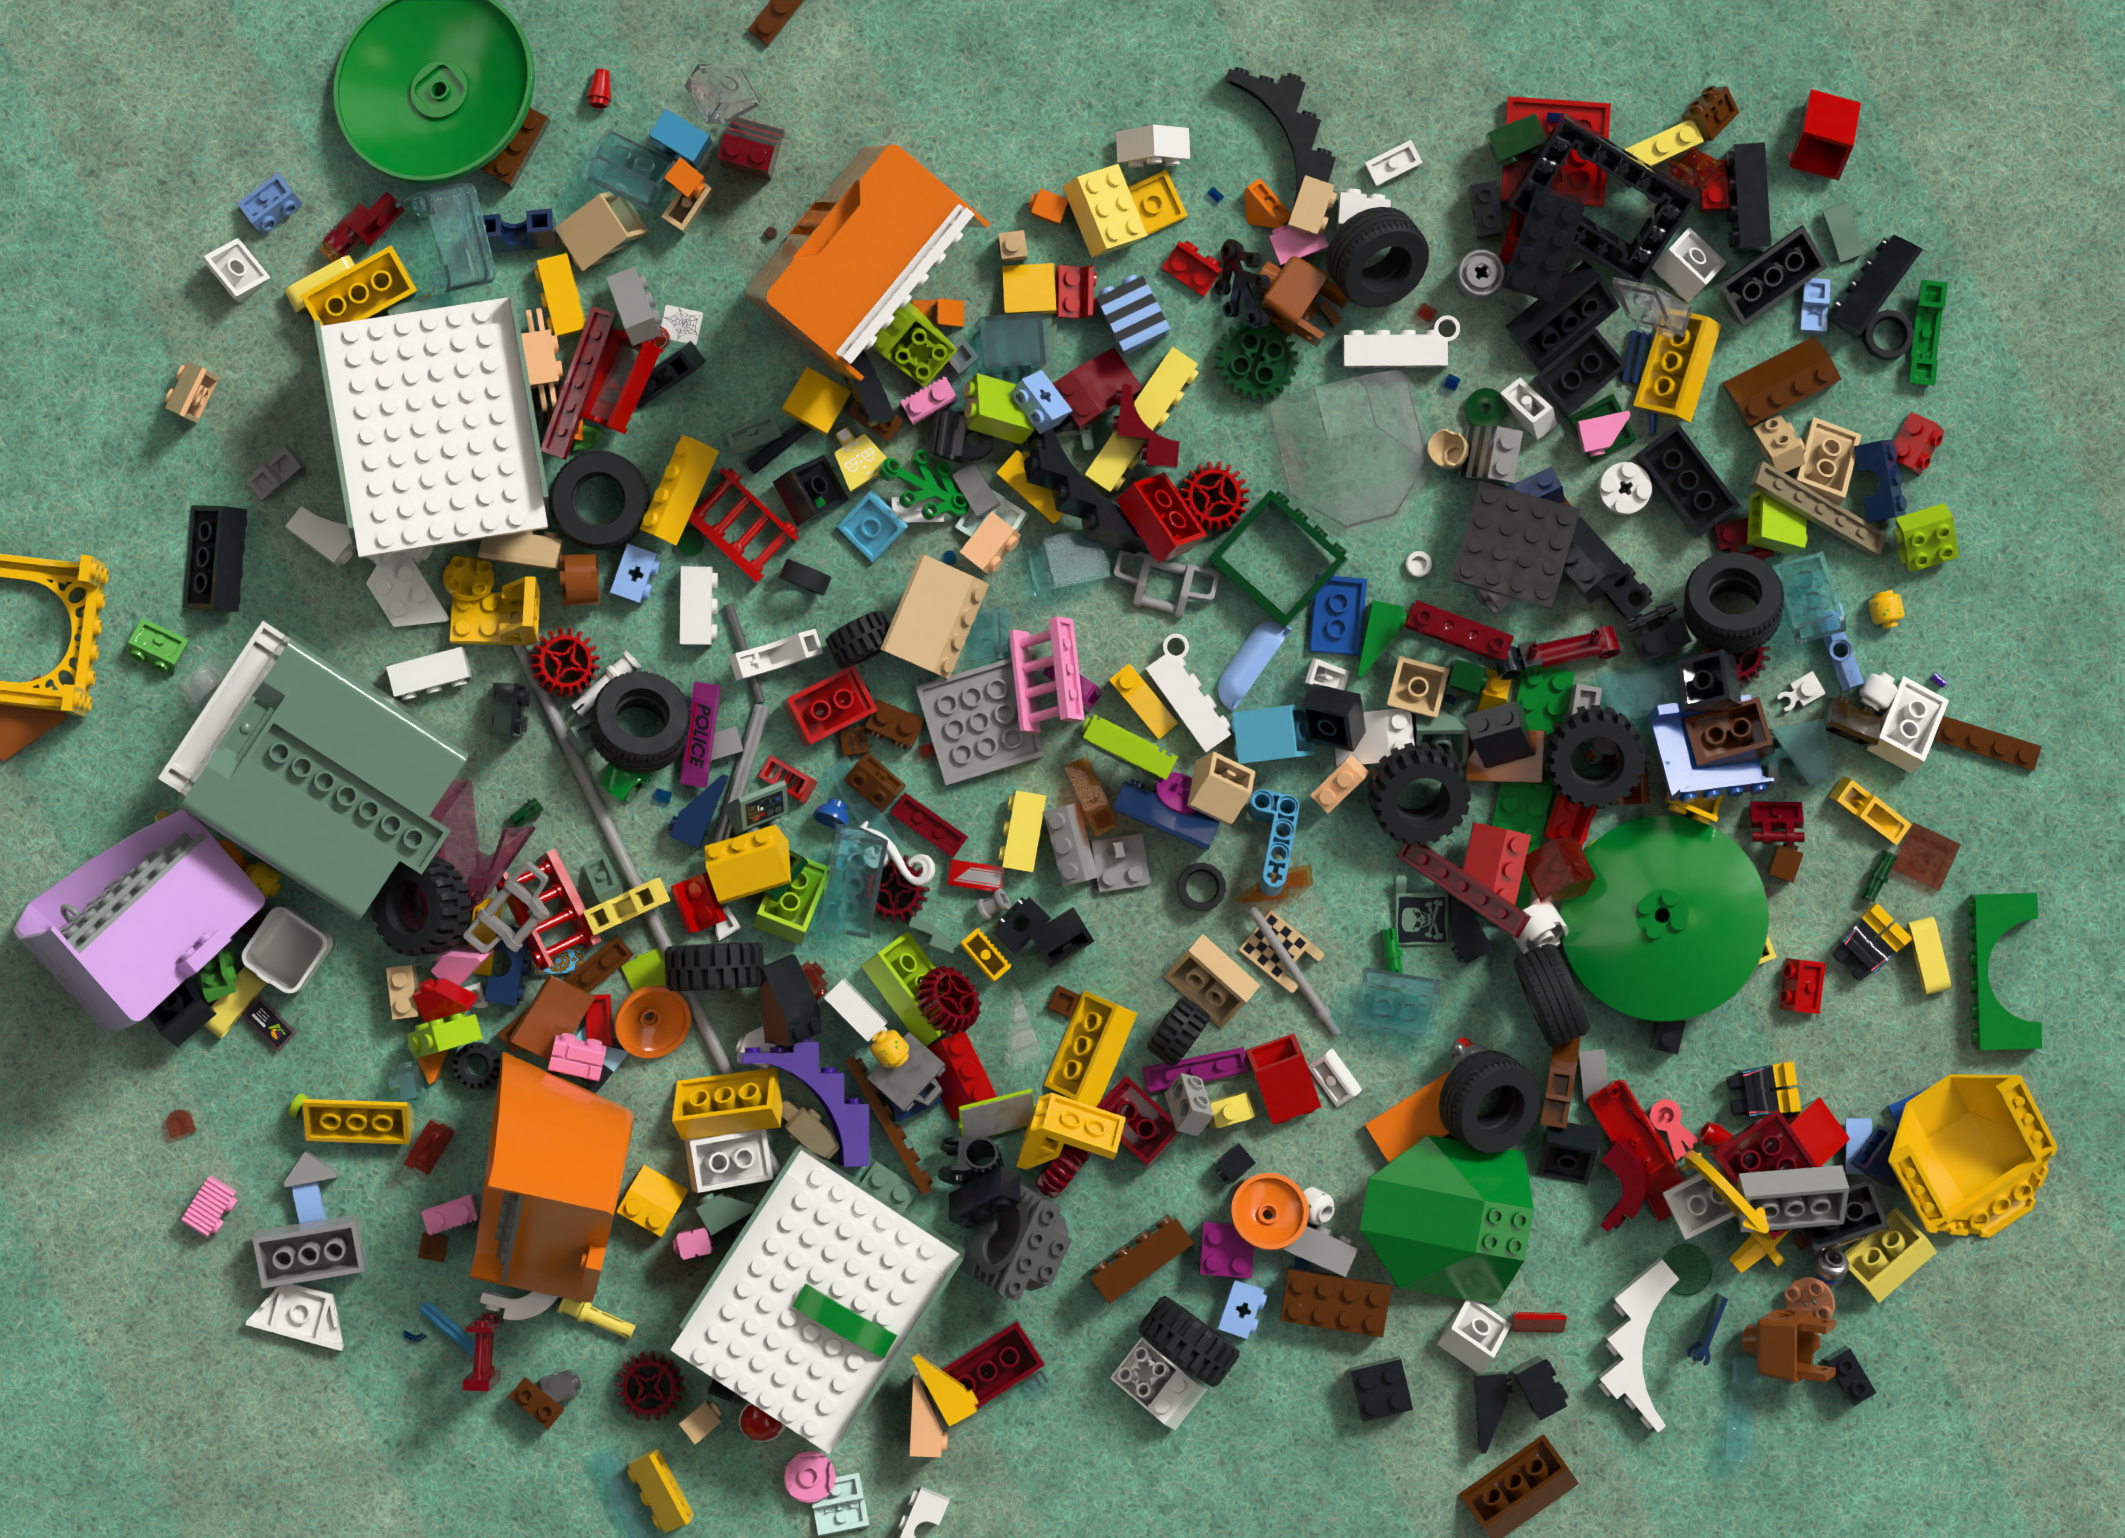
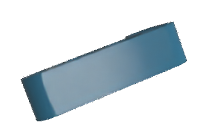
[1248,790,1299,896]

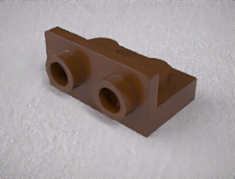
[1681,86,1739,141]
[865,699,925,750]
[844,752,907,813]
[508,1377,564,1430]

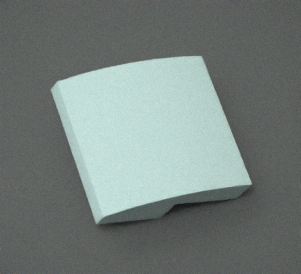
[955,490,1029,538]
[812,1473,870,1537]

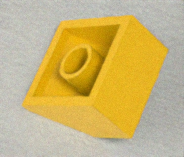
[616,1165,689,1237]

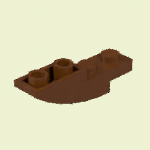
[1540,1036,1580,1129]

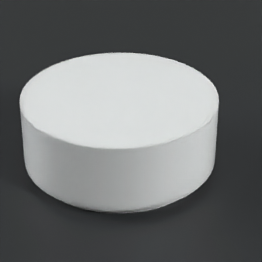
[1406,551,1432,577]

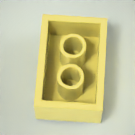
[1062,164,1148,258]

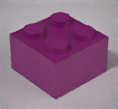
[1199,1220,1254,1278]

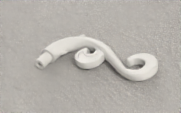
[833,821,935,886]

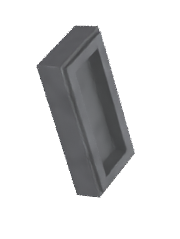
[952,461,1001,519]

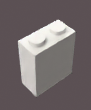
[824,978,888,1042]

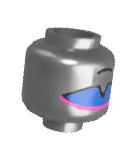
[1812,1248,1849,1287]

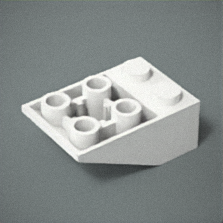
[1110,1337,1207,1430]

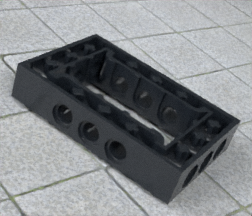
[1507,112,1697,286]

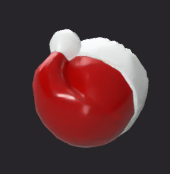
[739,1403,786,1442]

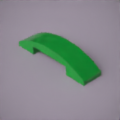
[1909,280,1948,386]
[793,1283,897,1358]

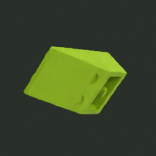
[872,302,958,387]

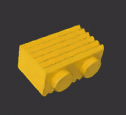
[959,928,1011,982]

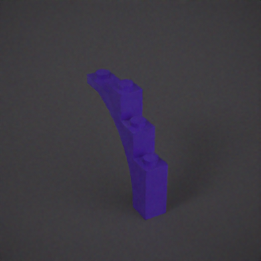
[737,1037,869,1167]

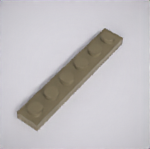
[1750,461,1887,558]

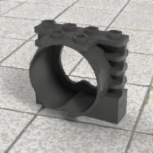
[958,1182,1072,1301]

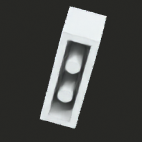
[680,566,718,646]
[386,647,472,701]

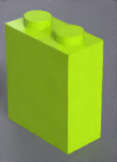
[963,373,1034,444]

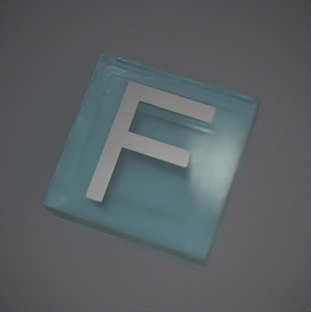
[1021,1366,1054,1398]

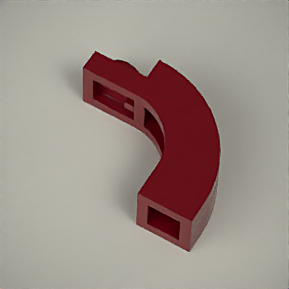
[1600,1136,1646,1232]

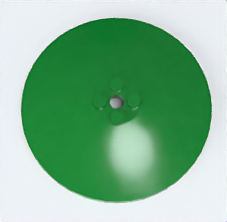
[333,0,535,184]
[1560,815,1769,1022]

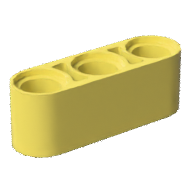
[284,255,355,314]
[1907,916,1951,995]
[203,966,267,1039]

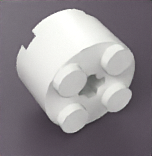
[1597,462,1652,516]
[1512,897,1569,954]

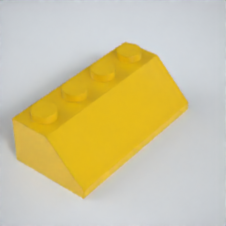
[300,245,419,326]
[1633,307,1721,423]
[640,434,719,546]
[1044,990,1138,1107]
[672,1067,783,1140]
[302,1099,413,1144]

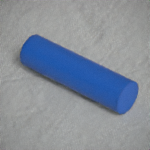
[1649,412,1656,434]

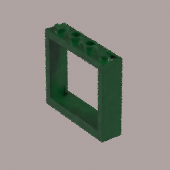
[1208,490,1348,629]

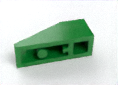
[1356,600,1407,678]

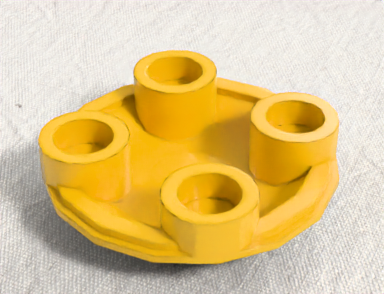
[443,555,494,601]

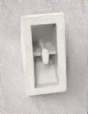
[1304,658,1350,690]

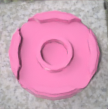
[784,1451,836,1504]

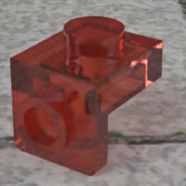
[801,960,829,1001]

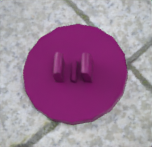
[1155,772,1197,815]

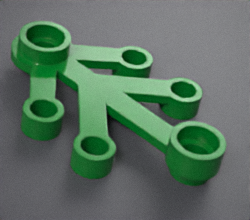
[878,450,969,520]

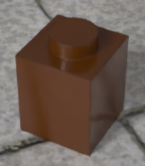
[1766,842,1804,883]

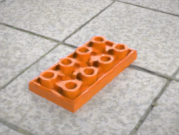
[1364,1069,1480,1163]

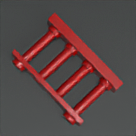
[688,467,800,584]
[495,849,602,971]

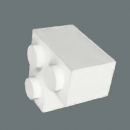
[1116,125,1190,168]
[1336,189,1391,230]

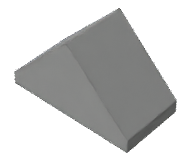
[284,1151,339,1187]

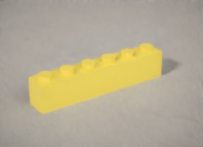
[1085,346,1199,493]

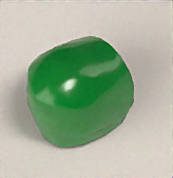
[599,762,652,803]

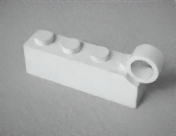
[1343,315,1460,368]
[1145,634,1231,753]

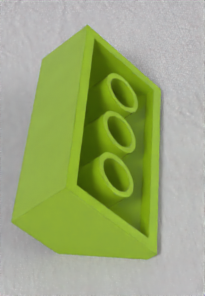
[861,931,943,1047]

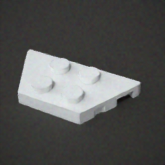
[366,551,451,627]
[245,1283,344,1351]

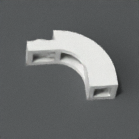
[728,629,823,681]
[480,1290,558,1320]

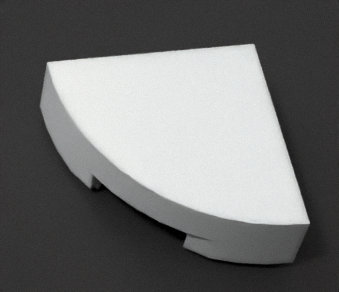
[715,906,741,941]
[464,982,489,1008]

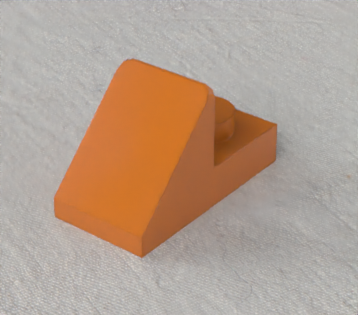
[912,298,964,327]

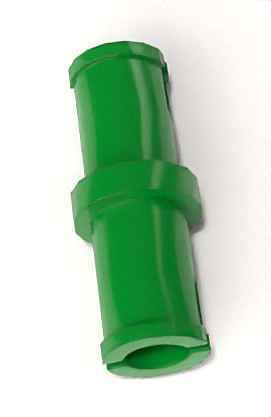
[1380,927,1404,981]

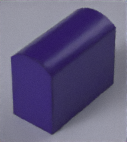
[1929,672,1948,688]

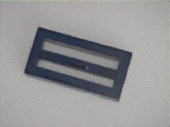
[1621,330,1655,385]

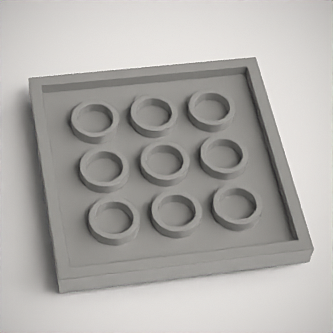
[916,657,1045,786]

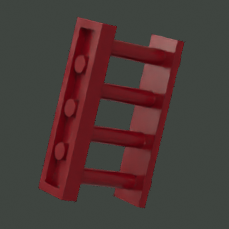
[1404,600,1514,660]
[462,1313,504,1392]

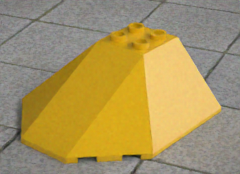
[1888,1074,2058,1238]

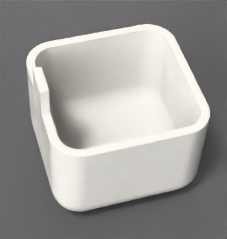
[242,907,333,993]

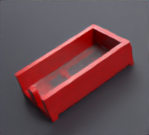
[582,328,663,435]

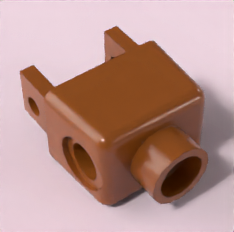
[1252,256,1348,347]
[1742,1309,1836,1383]

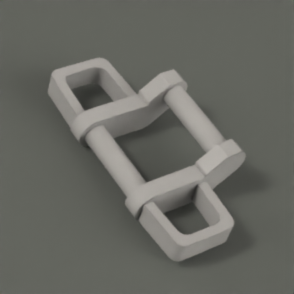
[1113,550,1219,618]
[463,861,550,953]

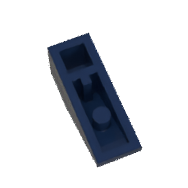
[668,774,729,848]

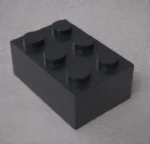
[1532,326,1628,419]

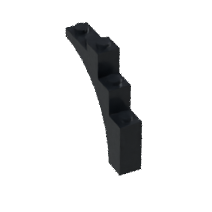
[1225,67,1336,212]
[1024,427,1145,554]

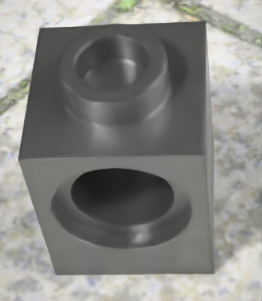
[540,1369,581,1402]

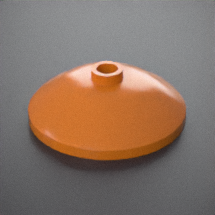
[614,985,691,1058]
[1231,1173,1309,1250]

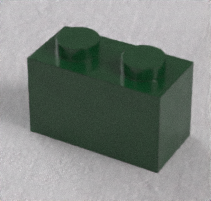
[1485,113,1546,166]
[1446,659,1489,695]

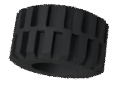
[825,611,890,669]
[1147,996,1210,1067]

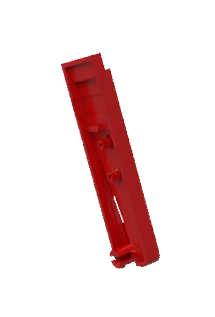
[1589,1079,1686,1221]

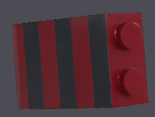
[717,117,785,180]

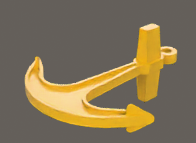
[1681,1150,1792,1274]

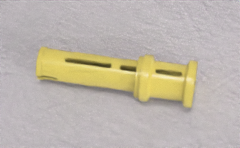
[557,1298,636,1340]

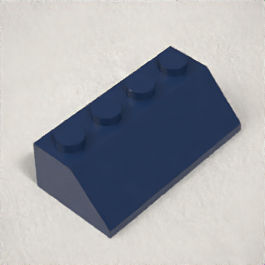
[1112,778,1220,850]

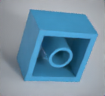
[649,109,713,169]

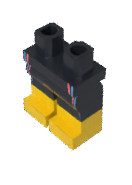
[1832,903,1913,981]
[1726,1061,1801,1117]

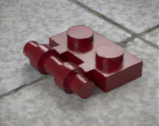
[1713,517,1774,561]
[1749,801,1805,845]

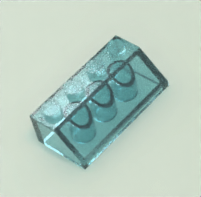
[1596,651,1698,720]
[818,824,888,939]

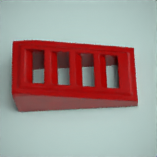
[758,755,817,804]

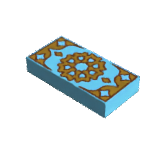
[532,946,584,975]

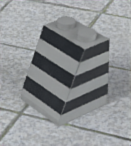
[1458,426,1523,487]

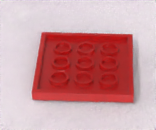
[1500,96,1611,207]

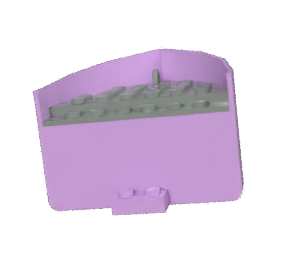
[13,809,265,1034]

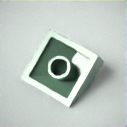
[1414,709,1469,767]

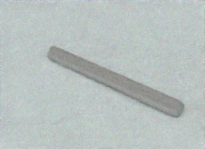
[713,704,769,843]

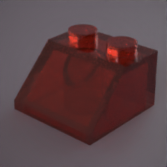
[1524,835,1596,903]

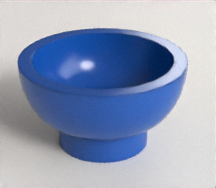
[813,798,849,831]

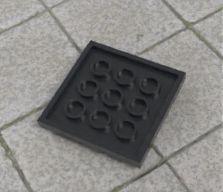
[1451,481,1581,610]

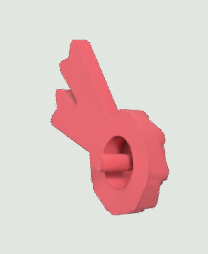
[1650,1099,1699,1161]

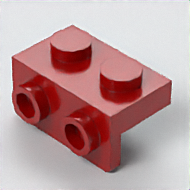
[1893,412,1944,476]

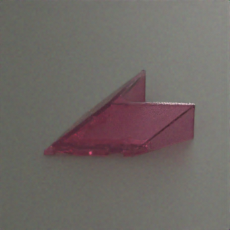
[419,779,536,919]

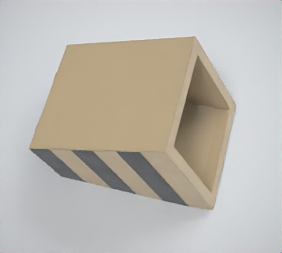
[555,189,650,271]

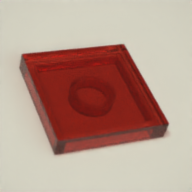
[1892,822,1961,891]

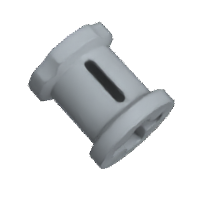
[977,888,1011,920]

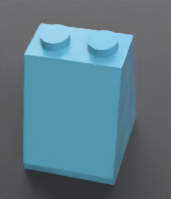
[1231,704,1315,764]

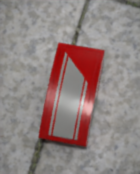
[946,859,1005,892]

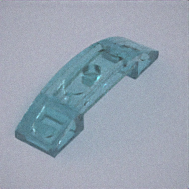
[1725,1357,1758,1463]

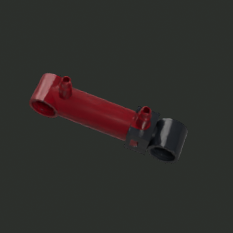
[1493,626,1621,680]

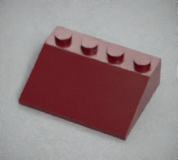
[1709,1109,1818,1240]

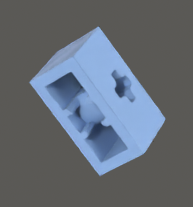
[1009,370,1072,434]
[610,543,661,604]
[1217,1278,1267,1339]

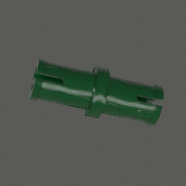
[1859,850,1898,903]

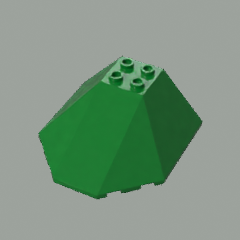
[1359,1135,1534,1305]

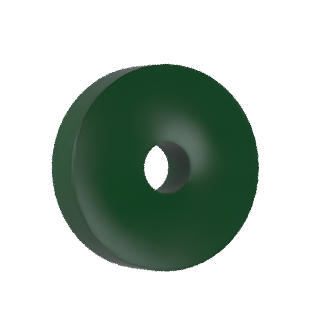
[1465,388,1507,426]

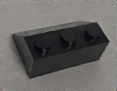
[1562,517,1630,604]
[1802,1180,1889,1253]

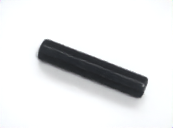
[746,421,812,474]

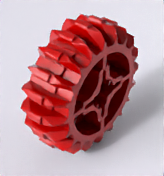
[1180,461,1249,531]
[530,628,600,697]

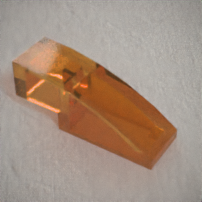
[1236,864,1313,903]

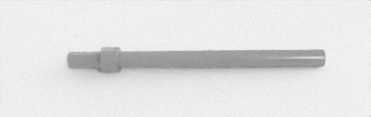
[1247,905,1342,1037]

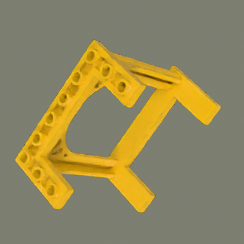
[0,554,109,717]

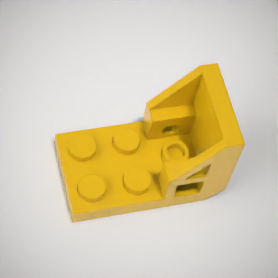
[450,577,540,646]
[1016,1093,1126,1170]

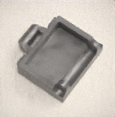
[867,1032,946,1112]

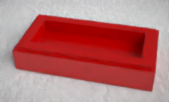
[585,994,613,1046]

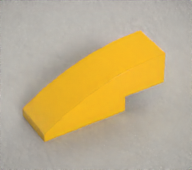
[1829,776,1912,845]

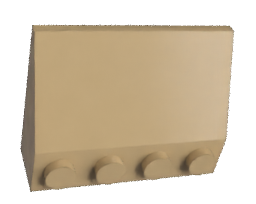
[881,553,989,679]

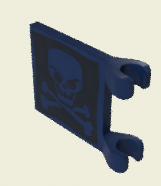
[1687,1293,1728,1366]

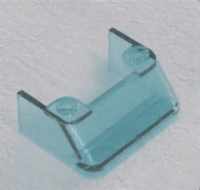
[395,182,496,303]

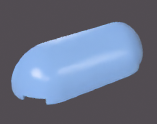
[1218,620,1292,712]

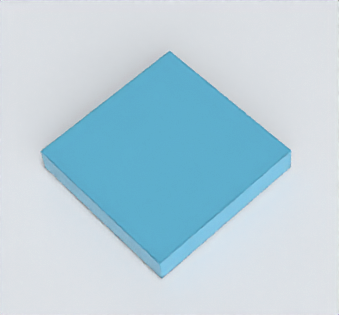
[836,490,908,563]

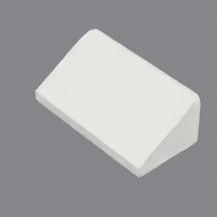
[1308,1048,1362,1108]

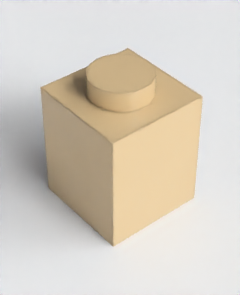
[998,230,1028,262]

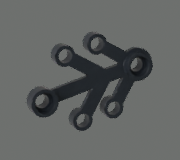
[1214,239,1270,329]

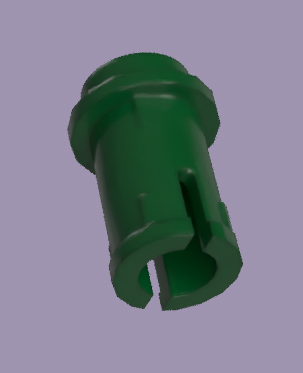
[510,797,544,829]

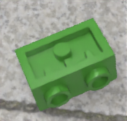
[127,618,189,675]
[200,947,239,1003]

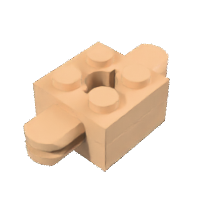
[521,308,563,412]

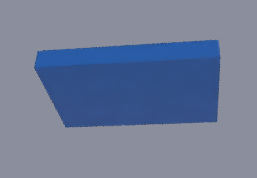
[1309,574,1367,656]

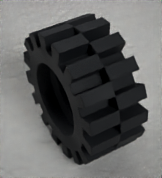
[452,1042,501,1089]

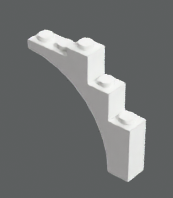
[285,506,433,568]
[1598,1257,1679,1432]

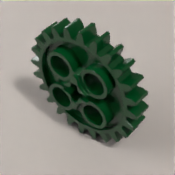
[1214,321,1299,402]

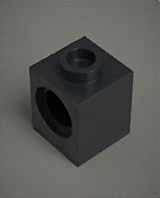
[1215,1142,1256,1183]

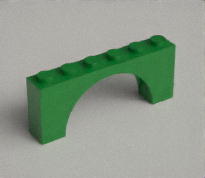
[1967,893,2042,1050]

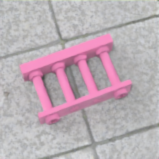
[1009,616,1085,734]

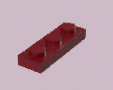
[890,792,968,858]

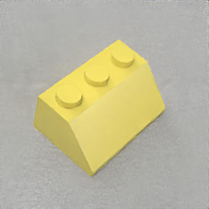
[1844,1207,1937,1303]

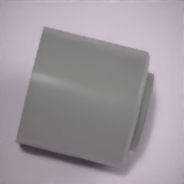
[1455,250,1504,300]

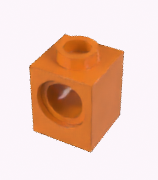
[664,157,706,200]
[1028,188,1069,226]

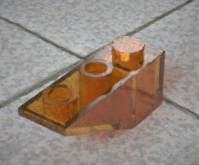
[1064,756,1119,837]

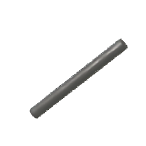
[724,603,765,704]

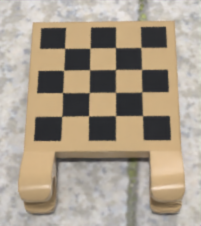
[1239,910,1324,993]

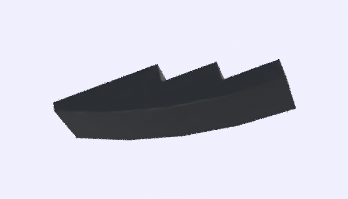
[843,350,895,427]

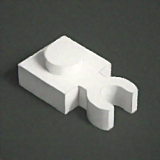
[1776,671,1825,711]

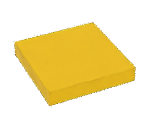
[1128,170,1188,235]
[1002,263,1057,317]
[781,367,852,436]

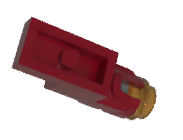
[319,191,405,263]

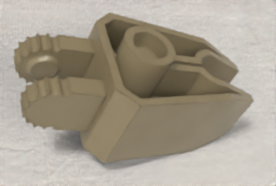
[782,1101,840,1159]

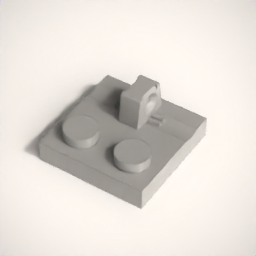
[1091,833,1150,892]

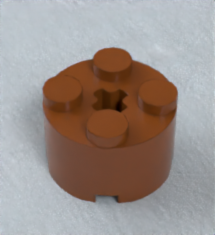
[560,553,600,607]

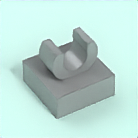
[949,338,980,374]

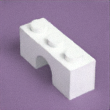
[898,1486,950,1538]

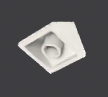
[202,238,271,303]

